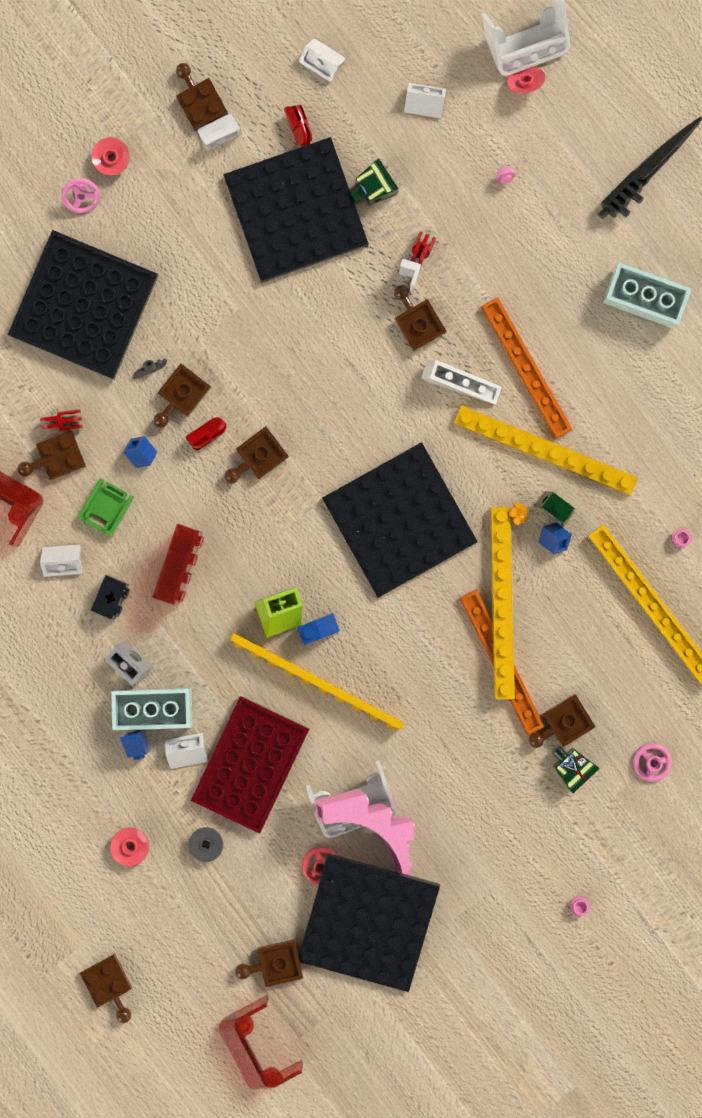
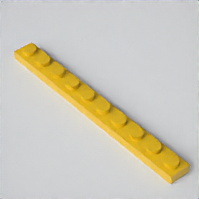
[454,405,638,495]
[490,507,515,699]
[588,524,702,686]
[230,633,404,731]

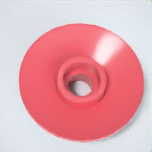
[507,67,545,93]
[91,137,130,176]
[110,827,149,866]

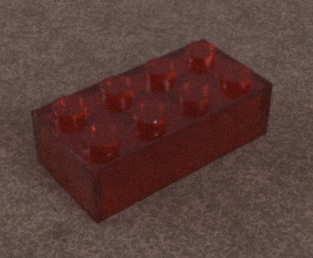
[152,524,205,605]

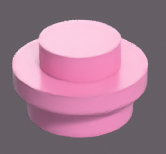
[496,167,515,184]
[672,529,691,548]
[570,896,590,916]

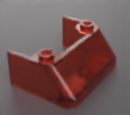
[0,471,44,547]
[219,995,303,1089]

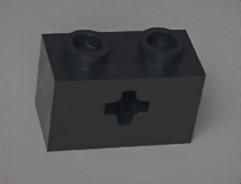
[90,575,130,620]

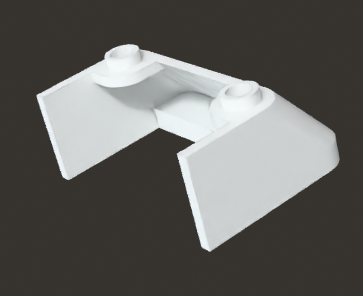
[482,0,570,76]
[306,761,397,838]

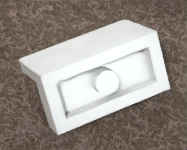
[299,39,346,82]
[404,83,446,118]
[198,114,241,151]
[399,259,421,294]
[40,544,83,577]
[165,733,208,769]

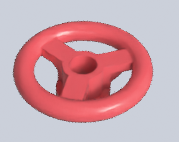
[302,847,337,885]

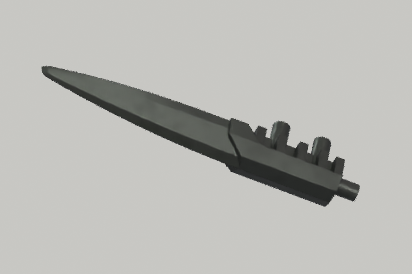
[598,117,702,219]

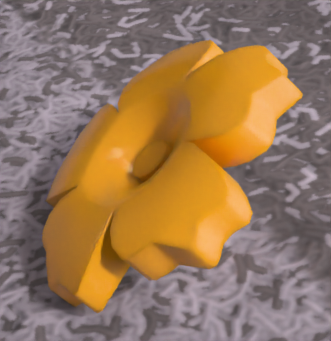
[508,502,528,526]

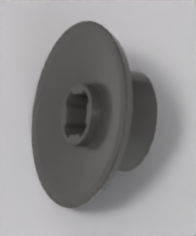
[189,827,223,862]

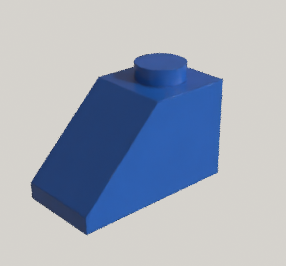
[297,613,340,645]
[120,730,149,760]

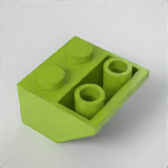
[254,587,303,638]

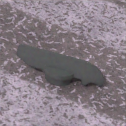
[133,358,167,379]

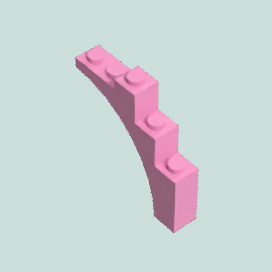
[315,789,415,875]

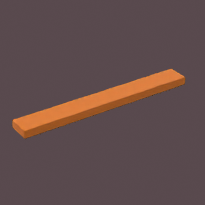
[481,297,573,439]
[460,589,545,735]

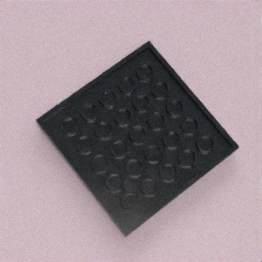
[223,137,369,283]
[8,230,159,380]
[322,442,478,598]
[299,853,440,992]

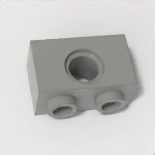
[104,641,153,686]

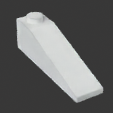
[421,360,502,405]

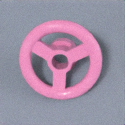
[61,178,100,213]
[633,743,672,782]

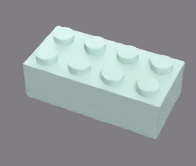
[602,262,692,329]
[111,688,193,730]

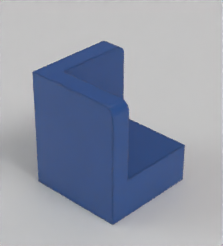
[123,436,157,468]
[539,523,572,554]

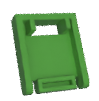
[78,478,134,537]

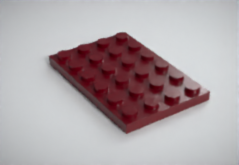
[191,696,310,834]

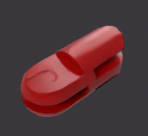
[284,105,312,146]
[411,231,436,265]
[40,409,83,431]
[186,417,227,451]

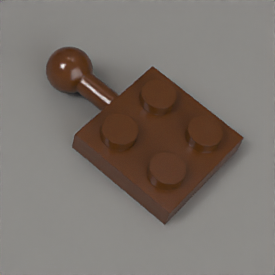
[176,63,228,131]
[394,285,447,352]
[153,363,212,428]
[224,426,289,484]
[17,430,86,480]
[529,694,596,748]
[235,939,304,987]
[80,954,132,1023]

